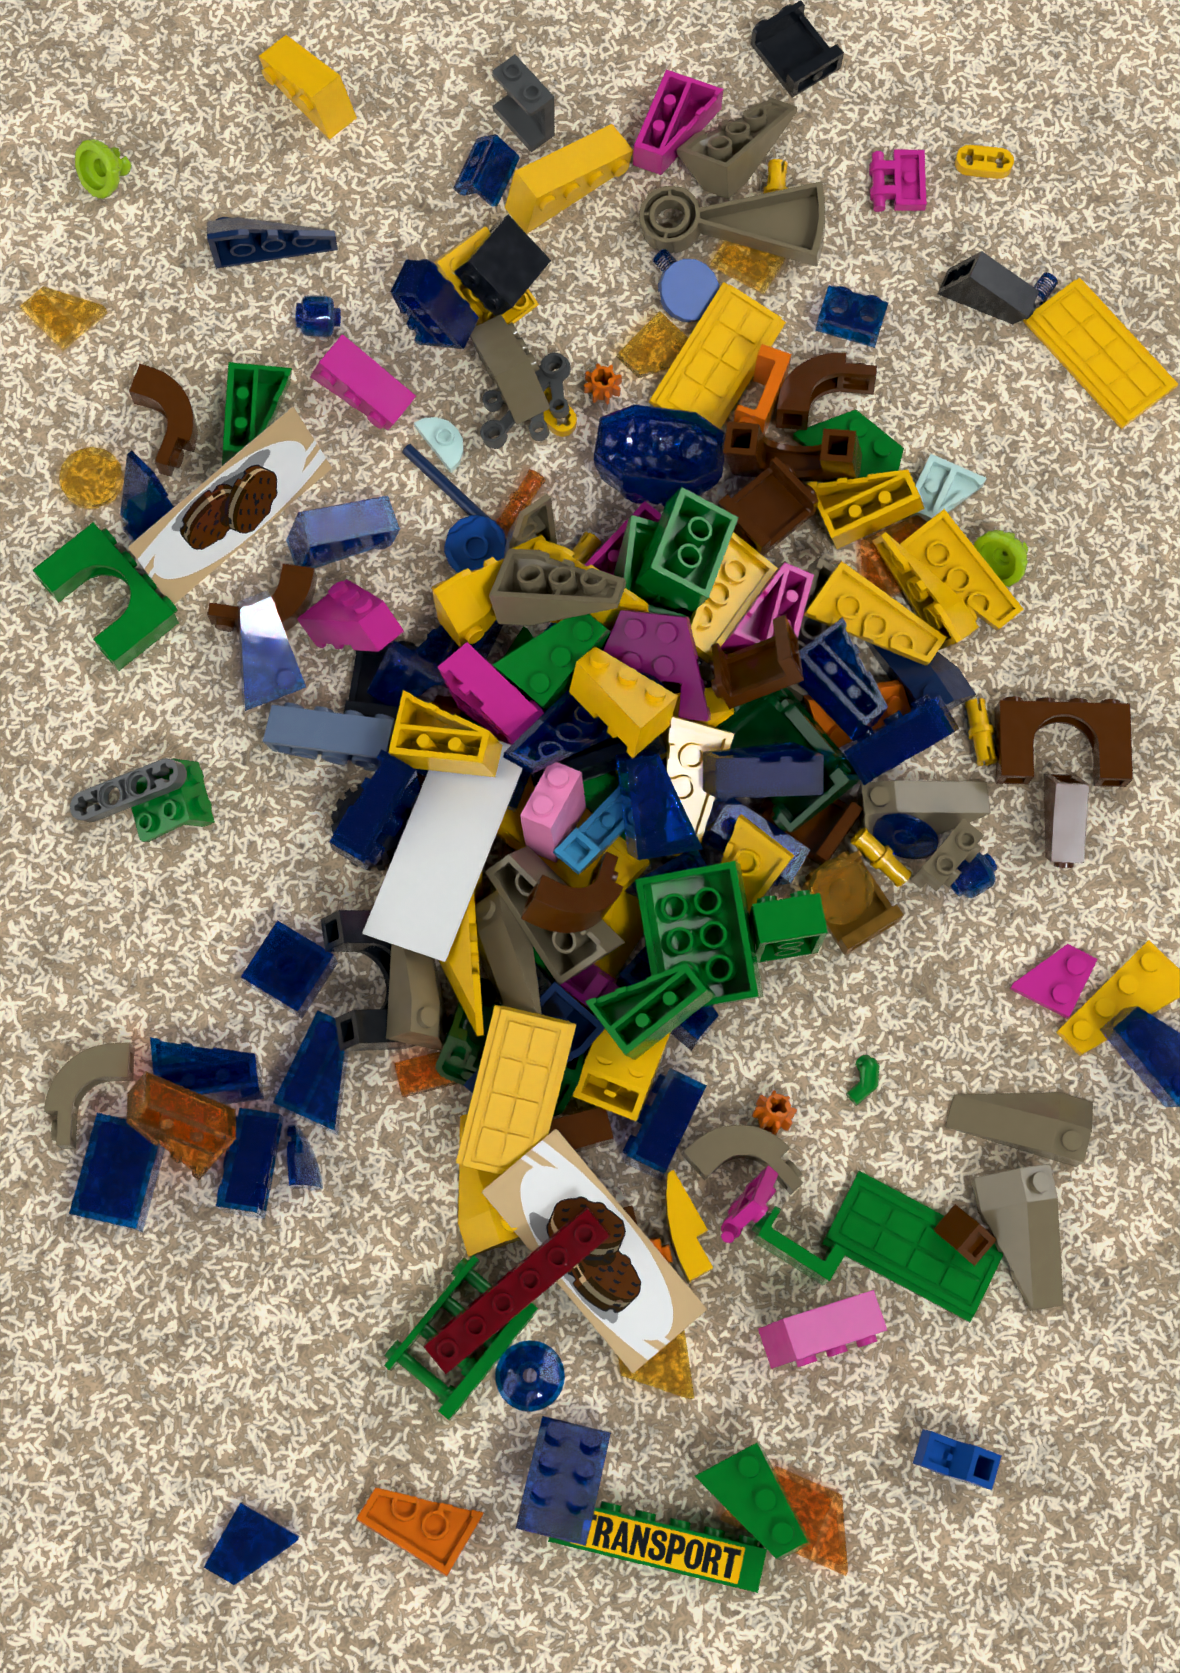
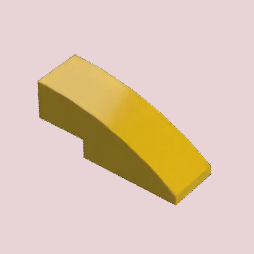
[665,1170,713,1283]

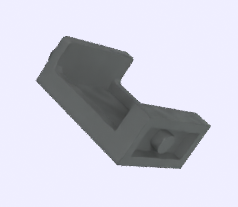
[492,54,555,152]

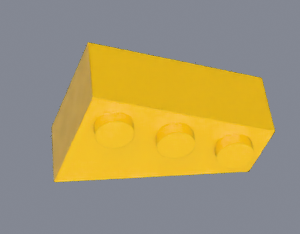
[807,469,925,549]
[388,690,503,777]

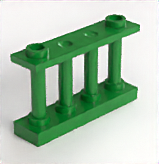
[384,1255,538,1420]

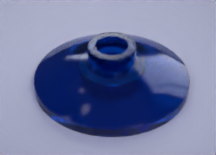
[873,813,939,859]
[495,1340,565,1412]

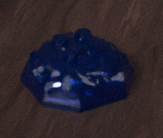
[593,404,726,507]

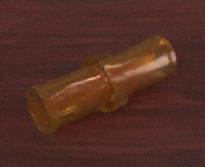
[496,469,546,532]

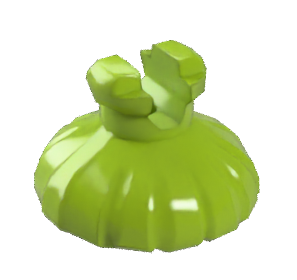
[75,139,132,199]
[973,530,1028,587]

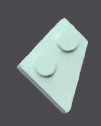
[913,454,986,522]

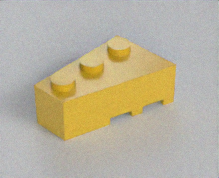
[259,35,357,140]
[569,646,678,758]

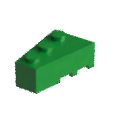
[493,614,611,711]

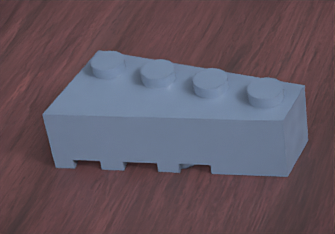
[263,702,406,778]

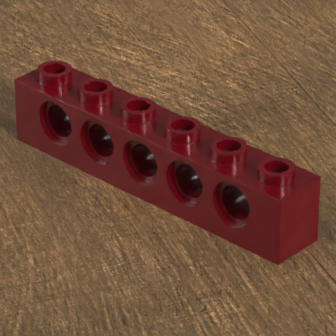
[423,1206,610,1374]

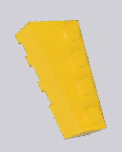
[505,124,634,234]

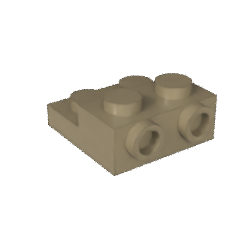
[910,818,984,891]

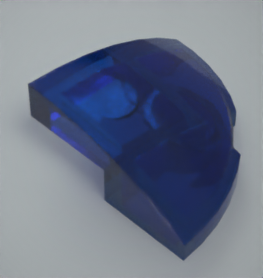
[287,1124,323,1191]

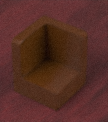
[934,1204,997,1266]

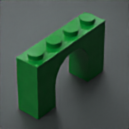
[33,522,179,671]

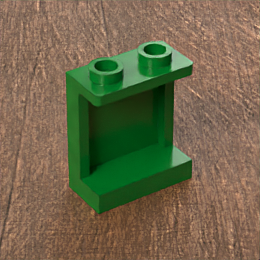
[751,1206,848,1286]

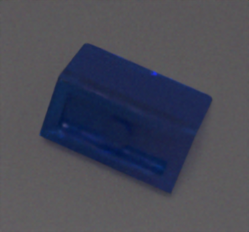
[453,134,520,207]

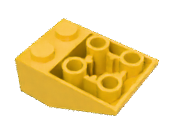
[428,226,539,326]
[573,1029,671,1121]

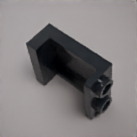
[751,0,844,98]
[454,214,551,317]
[344,641,422,722]

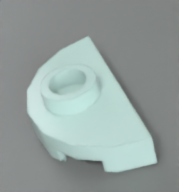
[414,417,464,473]

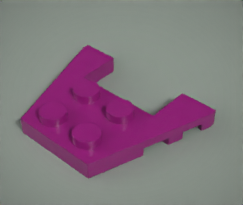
[581,610,711,721]

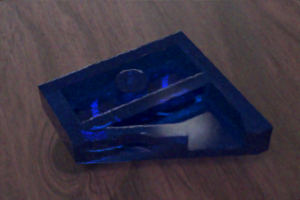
[367,640,444,707]
[204,1502,301,1585]

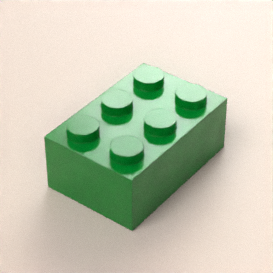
[635,487,739,612]
[749,890,828,963]

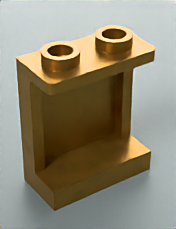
[801,850,904,955]

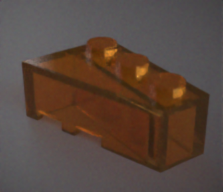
[127,1071,236,1181]

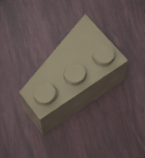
[468,314,550,425]

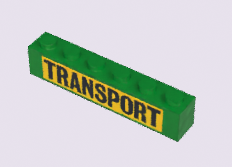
[548,1492,767,1593]

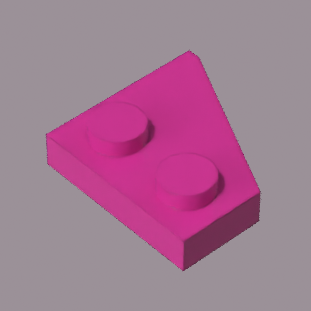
[1010,944,1098,1019]

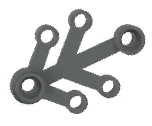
[480,353,571,449]

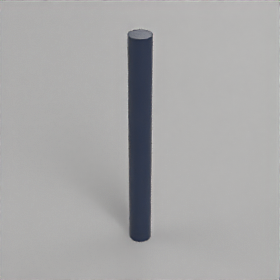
[402,444,491,519]

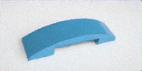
[553,761,666,875]

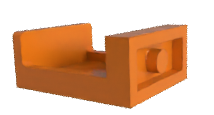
[733,344,792,436]

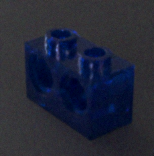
[815,285,889,348]

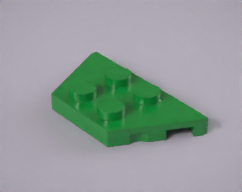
[792,409,904,478]

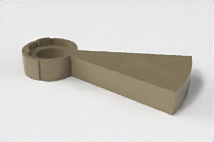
[639,181,825,267]

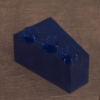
[237,590,307,711]

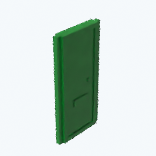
[822,1171,1004,1323]

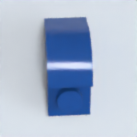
[913,1429,1002,1490]

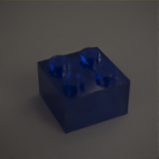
[241,920,338,1019]

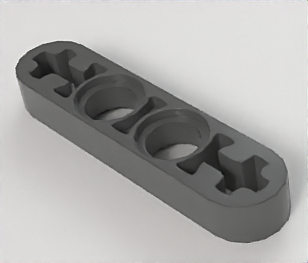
[70,758,187,823]

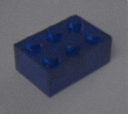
[69,1112,170,1233]
[515,1416,611,1546]

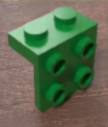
[131,758,215,842]

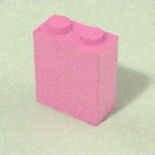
[520,760,586,863]

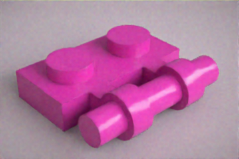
[869,149,927,212]
[721,1165,778,1243]

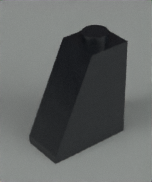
[937,251,1040,325]

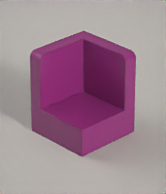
[559,964,615,1008]

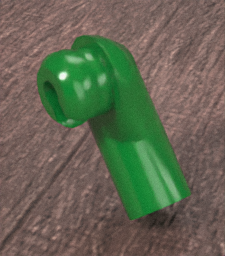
[846,1054,880,1106]

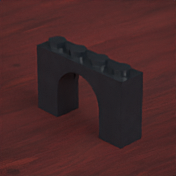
[320,910,416,1051]

